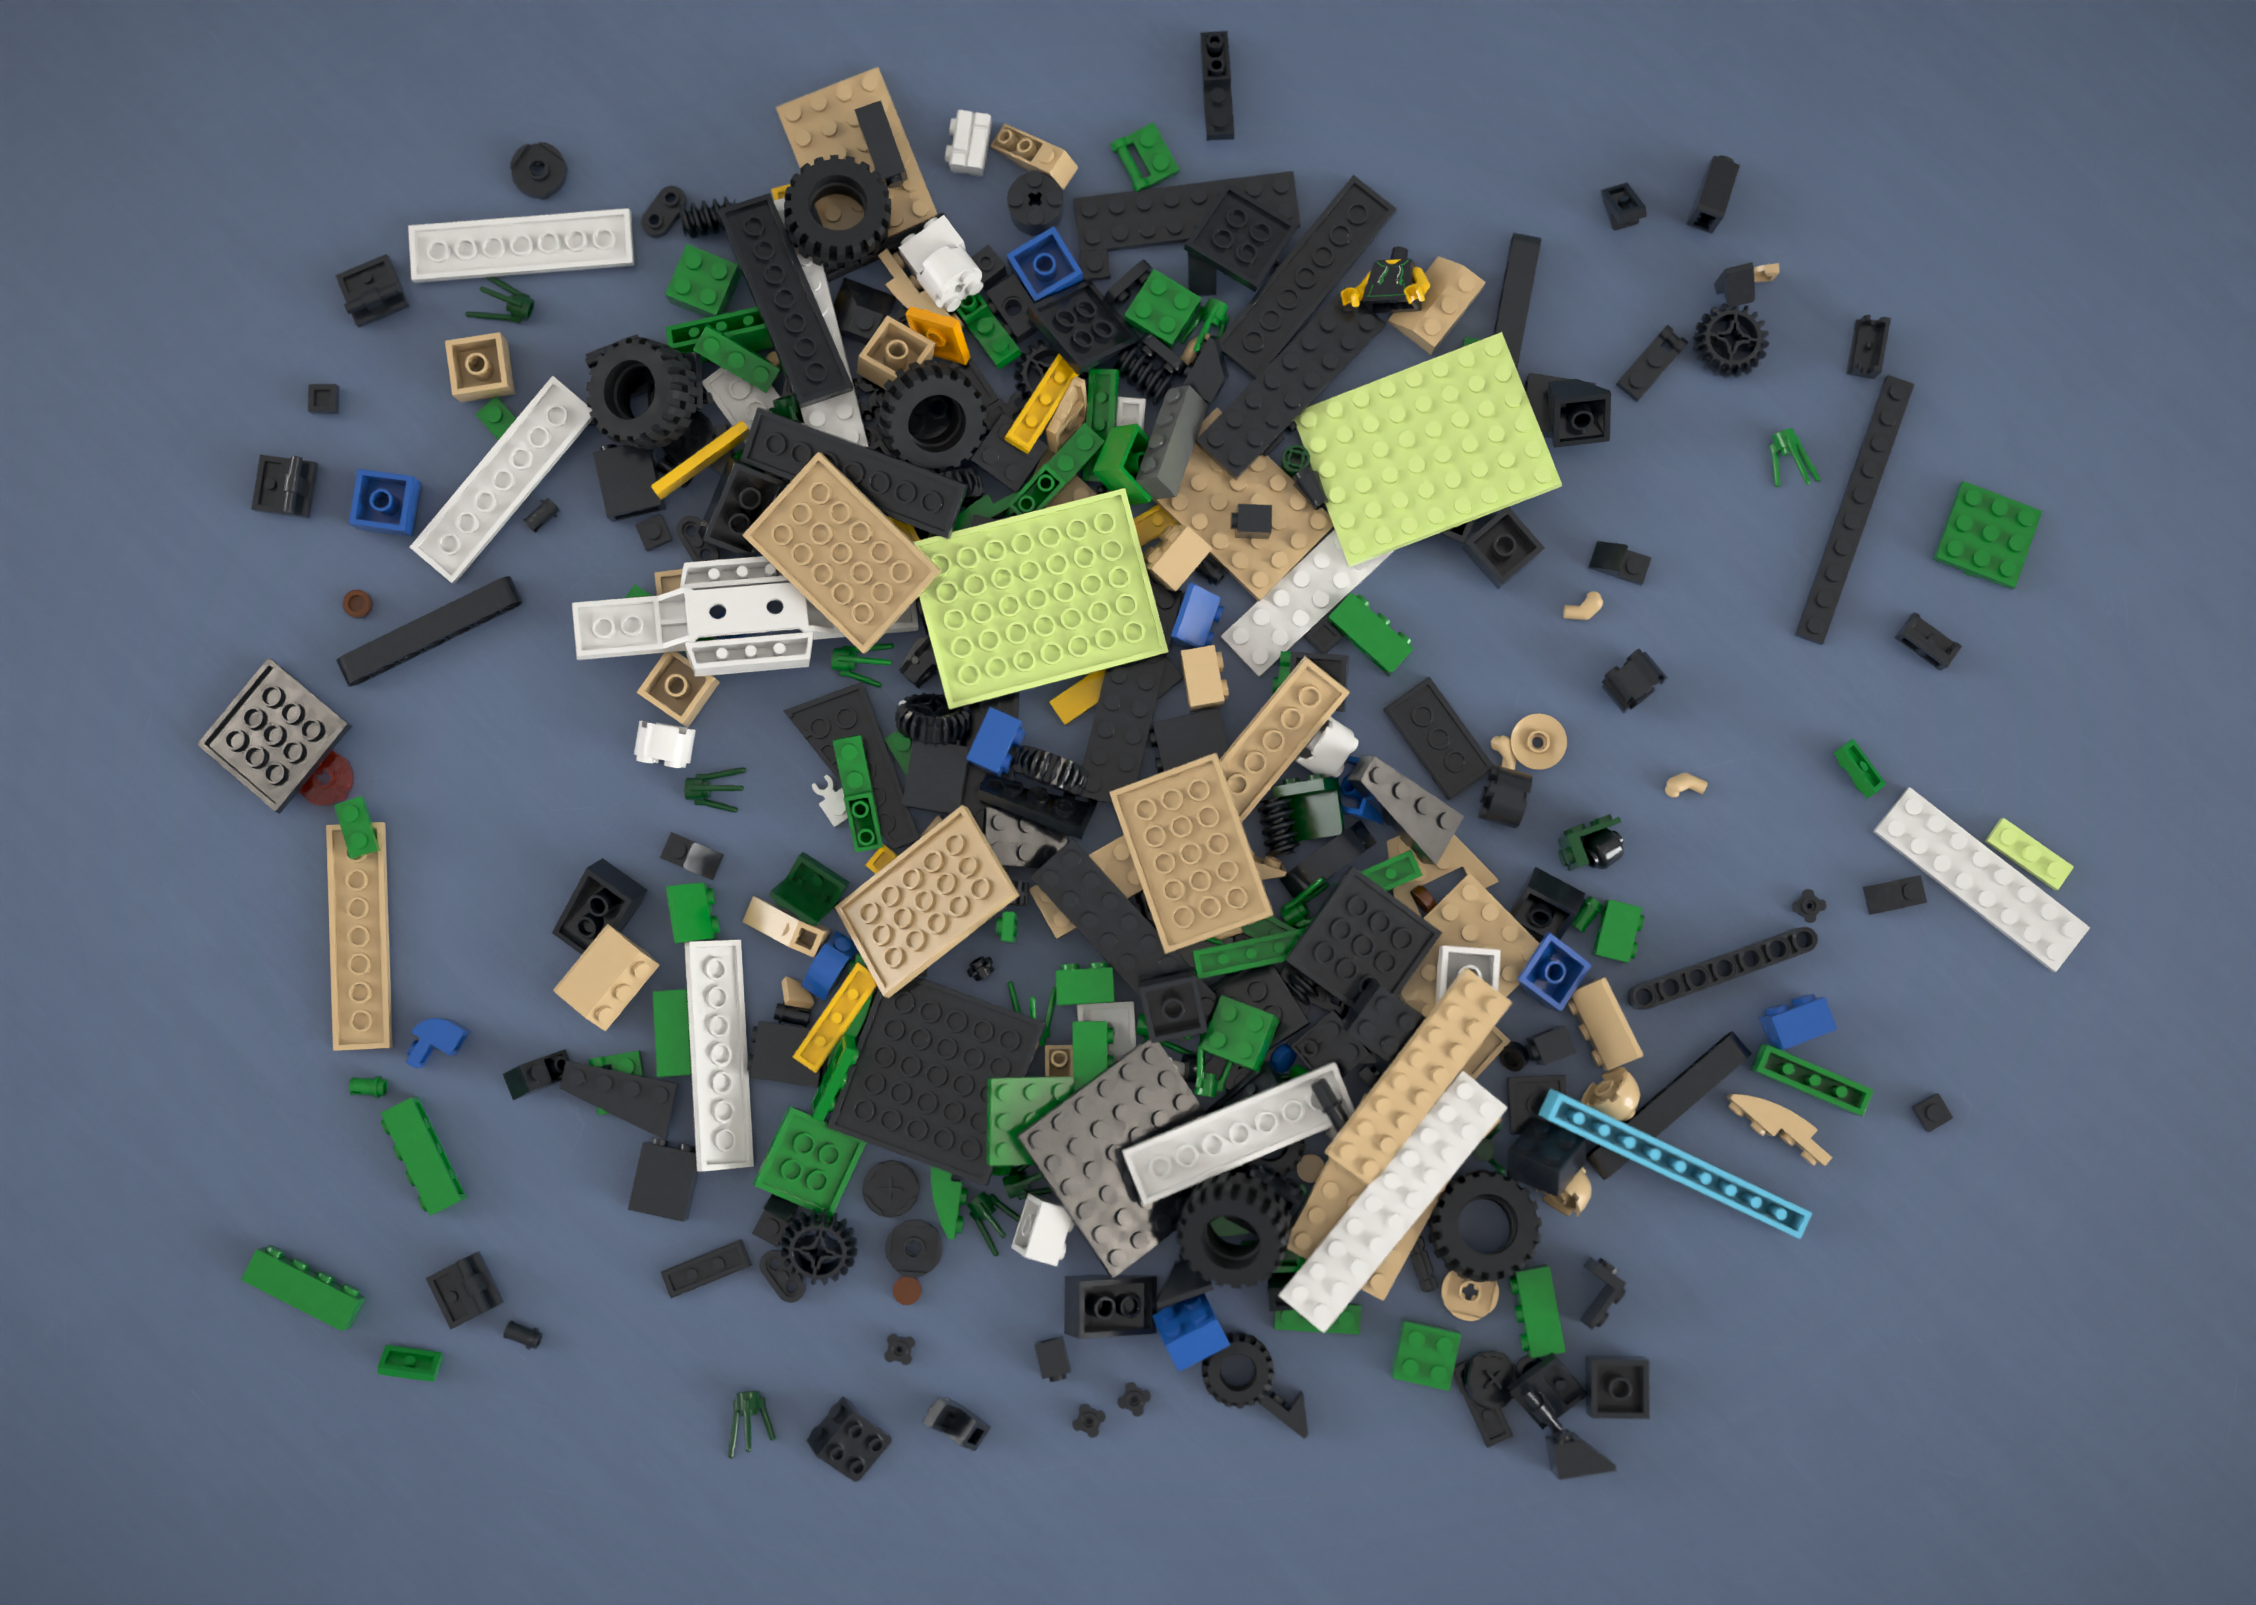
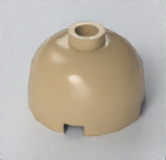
[1581,1067,1640,1121]
[1534,1167,1592,1217]

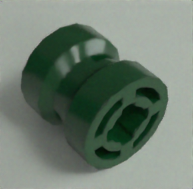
[1281,444,1310,477]

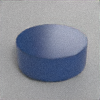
[1270,1043,1297,1073]

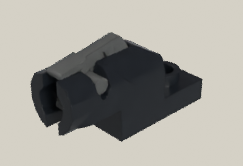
[899,637,938,689]

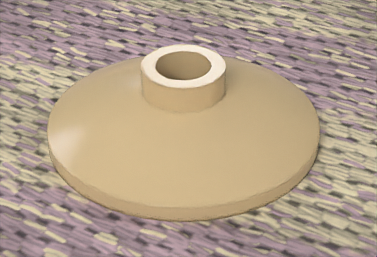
[1510,714,1567,770]

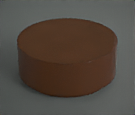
[343,590,373,619]
[1410,885,1436,914]
[893,1276,922,1305]

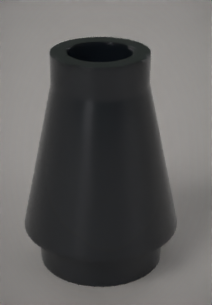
[1292,467,1329,510]

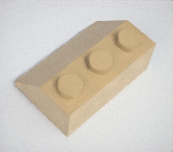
[1387,256,1485,355]
[553,924,660,1031]
[1566,977,1644,1070]

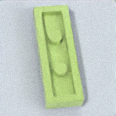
[1985,818,2074,890]

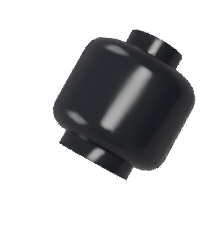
[1582,828,1624,870]

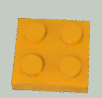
[905,306,971,365]

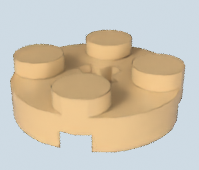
[1441,1270,1499,1321]

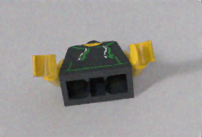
[1341,246,1430,313]

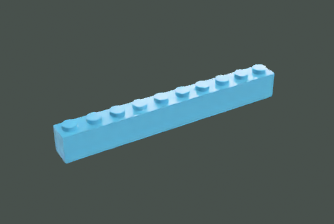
[1539,1088,1813,1239]

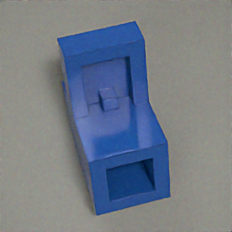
[801,931,858,1001]
[405,1018,471,1068]

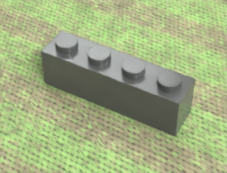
[1135,385,1208,500]

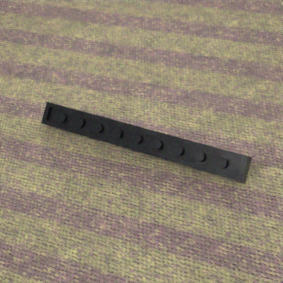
[1795,375,1915,645]

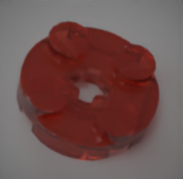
[299,751,354,806]

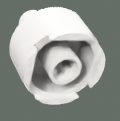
[917,244,983,312]
[1294,717,1358,778]
[634,721,696,768]

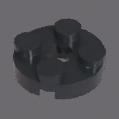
[510,142,568,200]
[885,1219,943,1278]

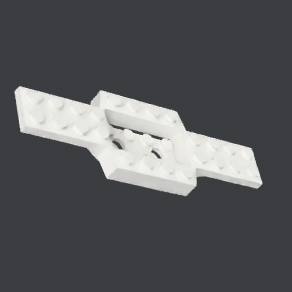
[572,556,919,677]

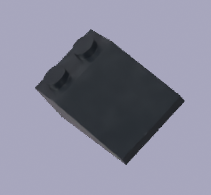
[552,858,648,954]
[1064,1275,1157,1339]

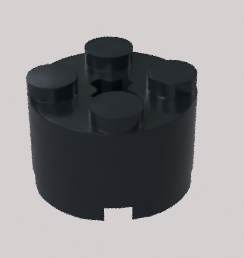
[1007,170,1064,235]
[1602,649,1668,714]
[1478,764,1532,828]

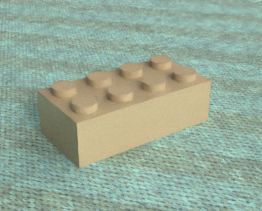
[1029,835,1143,940]

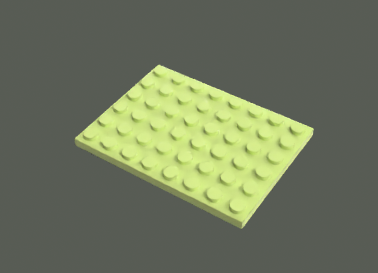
[1294,332,1562,567]
[913,488,1168,710]

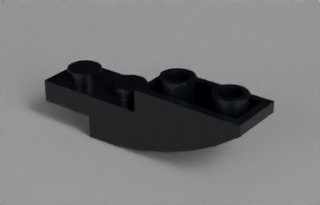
[1200,31,1234,141]

